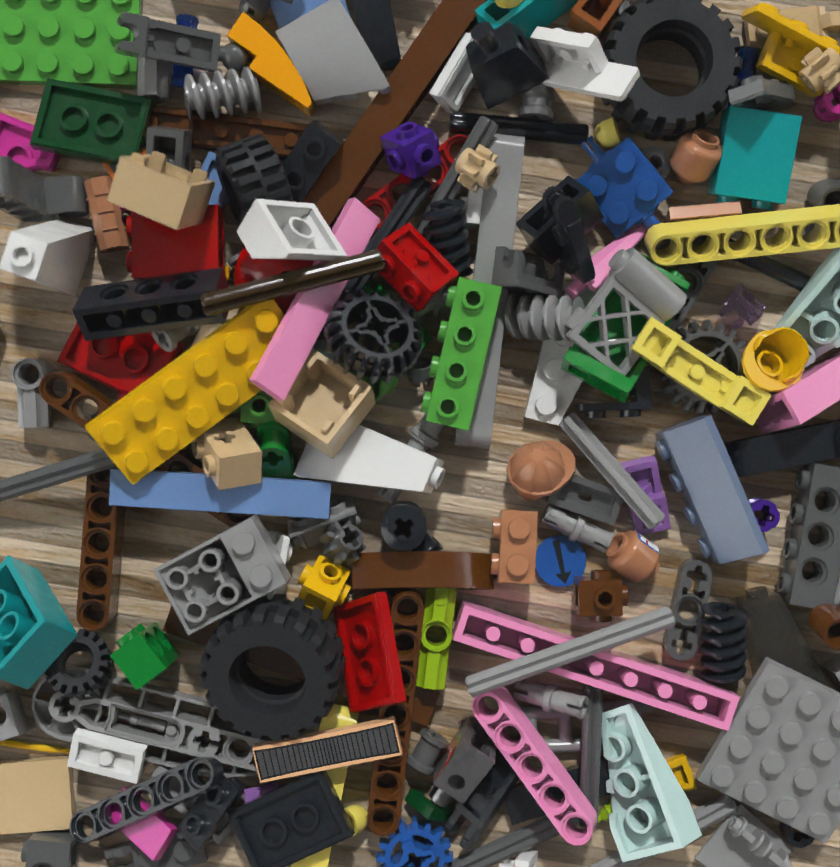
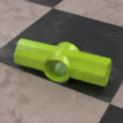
[416,589,457,690]

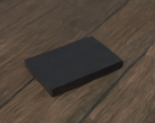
[227,770,355,867]

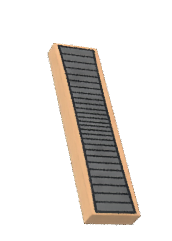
[252,716,403,783]

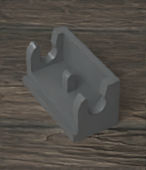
[491,246,565,298]

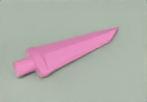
[565,223,653,299]

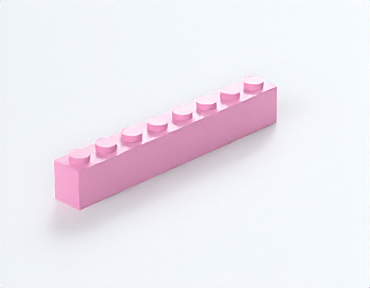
[452,600,740,731]

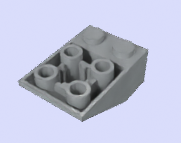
[153,514,291,635]

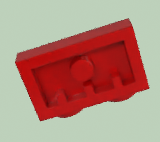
[377,222,460,312]

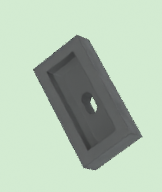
[546,474,623,526]

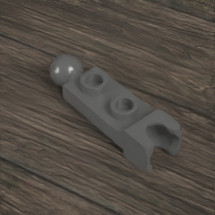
[114,12,249,72]

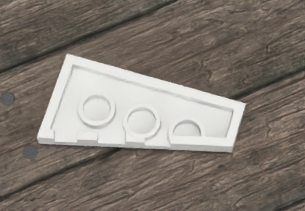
[523,282,597,426]

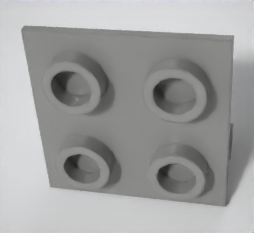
[694,803,794,867]

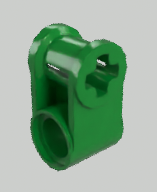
[257,421,298,479]

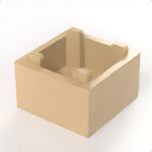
[107,151,215,230]
[268,349,376,459]

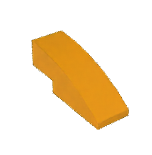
[227,12,315,117]

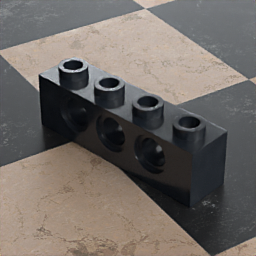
[72,267,229,341]

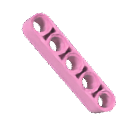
[472,686,597,846]

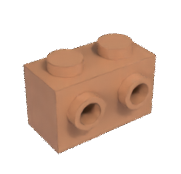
[490,510,538,584]

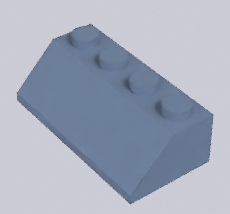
[655,415,770,564]

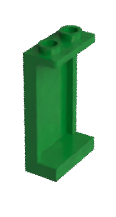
[561,253,691,403]

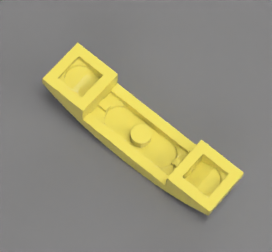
[630,317,772,426]

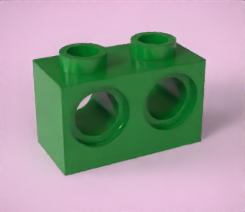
[110,621,181,691]

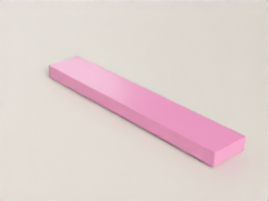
[249,197,380,401]

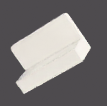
[67,728,148,784]

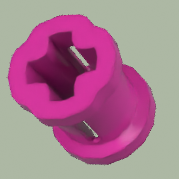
[813,84,840,123]

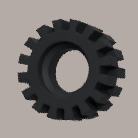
[44,628,114,699]

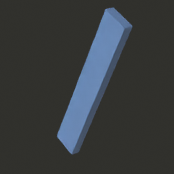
[109,467,331,519]

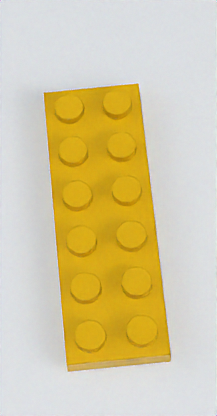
[85,300,311,485]

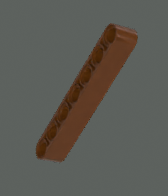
[39,371,255,527]
[367,589,424,836]

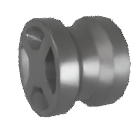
[518,85,556,121]

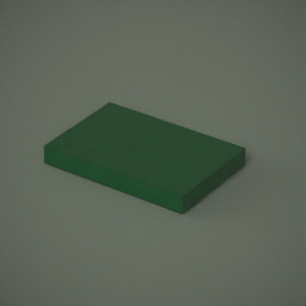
[30,78,154,165]

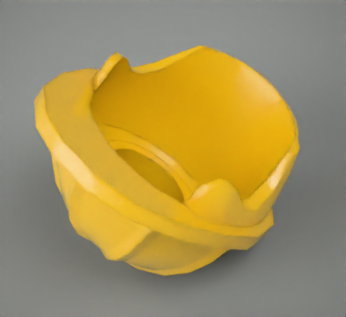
[741,327,810,393]

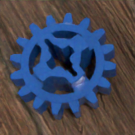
[376,815,453,867]

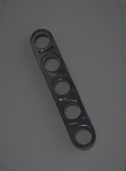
[69,757,223,844]

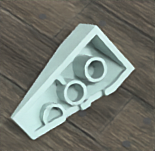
[774,248,840,368]
[602,703,702,862]

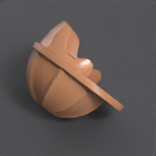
[506,441,576,501]

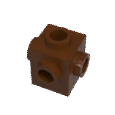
[574,570,628,622]

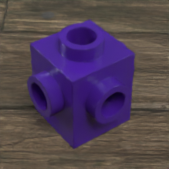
[380,121,442,179]

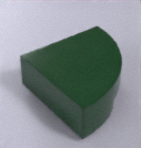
[404,789,454,822]

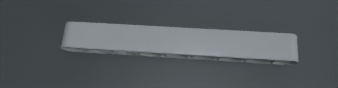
[454,134,525,449]

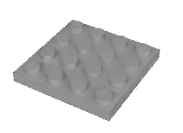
[696,657,840,844]

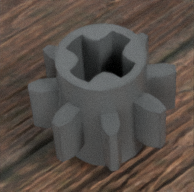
[319,520,366,566]

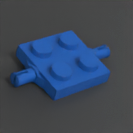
[576,136,674,238]

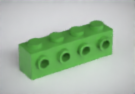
[420,277,502,431]

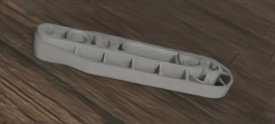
[32,666,287,778]

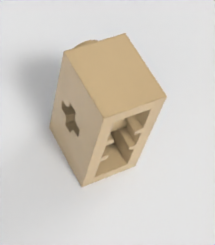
[191,417,262,490]

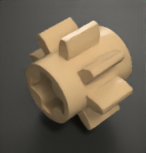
[798,47,840,94]
[455,144,500,193]

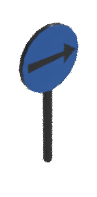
[494,535,586,587]

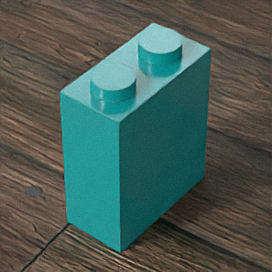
[707,106,802,211]

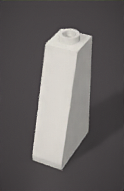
[0,218,95,296]
[294,424,445,494]

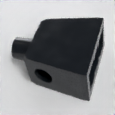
[466,21,549,110]

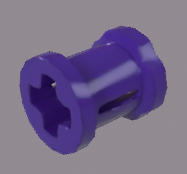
[748,498,780,532]

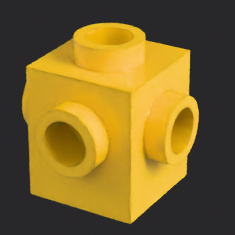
[297,555,351,620]

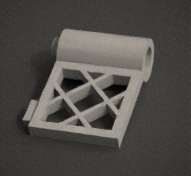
[565,248,687,376]

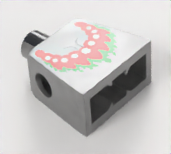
[429,717,496,807]

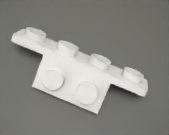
[530,26,640,101]

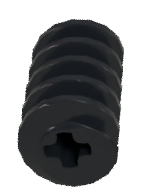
[421,199,473,279]
[381,501,427,551]
[700,602,748,684]

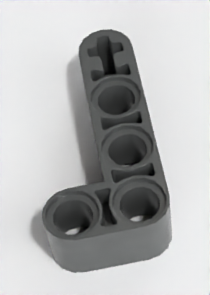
[0,156,88,222]

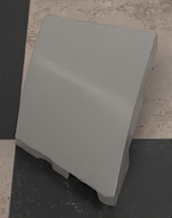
[275,0,392,105]

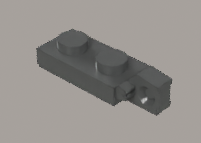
[728,75,797,111]

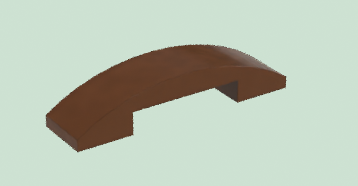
[352,551,494,590]

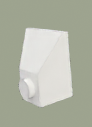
[236,199,347,261]

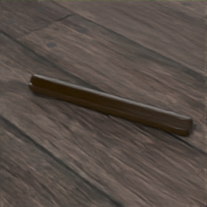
[200,249,384,316]

